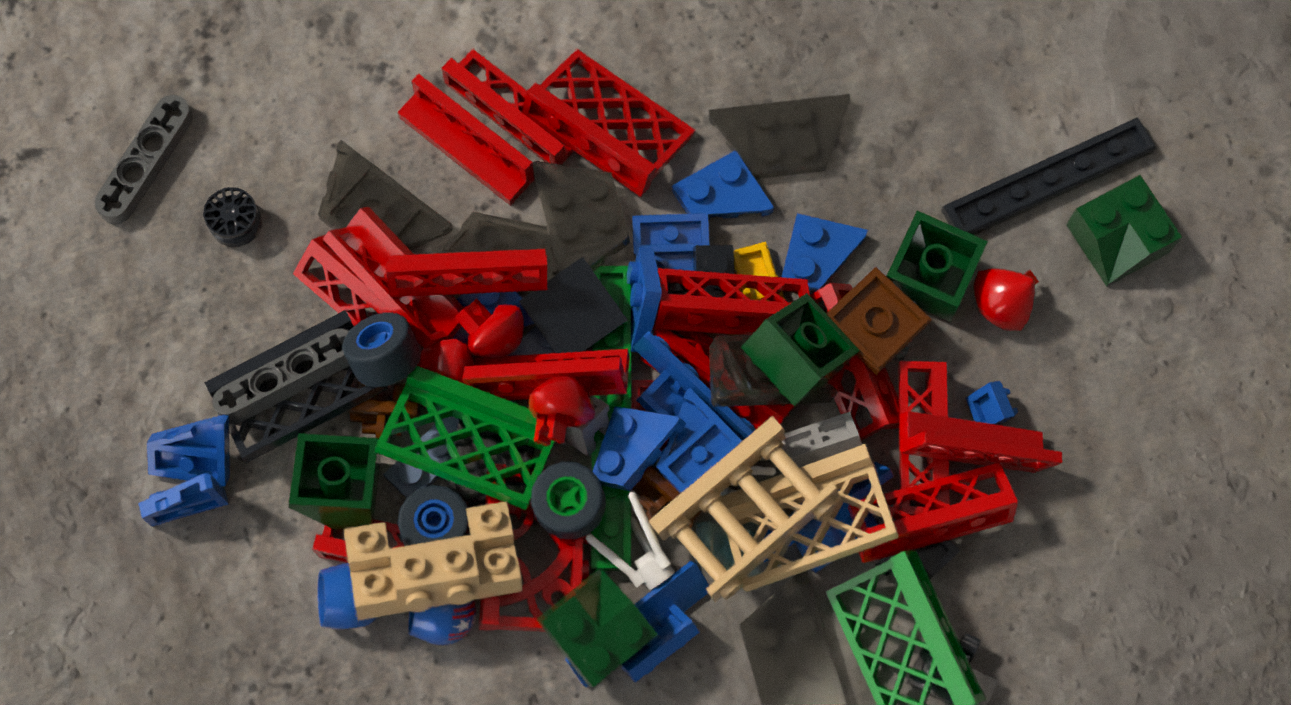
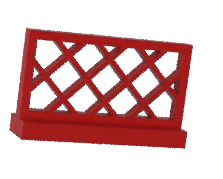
[522,49,695,197]

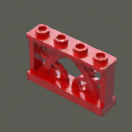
[478,464,589,632]

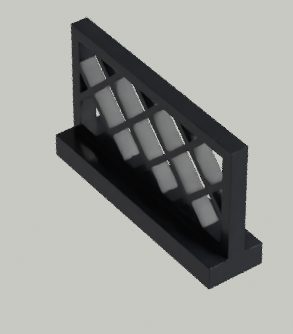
[204,310,388,464]

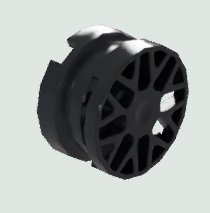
[203,187,262,247]

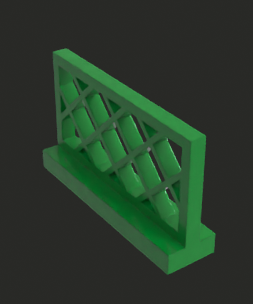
[375,366,555,510]
[826,550,986,705]

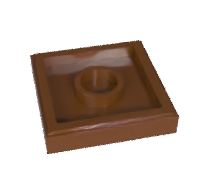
[826,267,932,375]

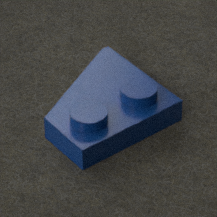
[632,213,710,271]

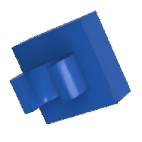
[965,381,1019,425]

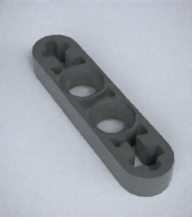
[95,95,193,224]
[212,329,350,424]

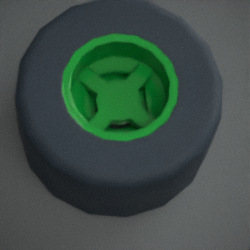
[531,462,606,539]

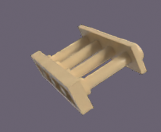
[648,416,839,602]

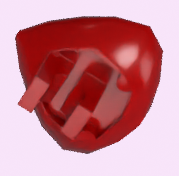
[973,268,1039,331]
[455,299,524,358]
[417,338,475,383]
[529,376,596,446]

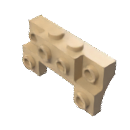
[344,501,522,620]

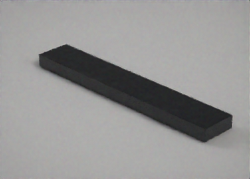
[941,117,1156,235]

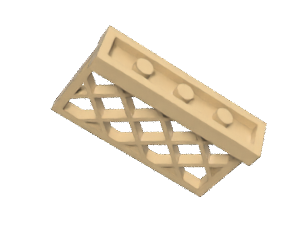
[720,444,899,592]

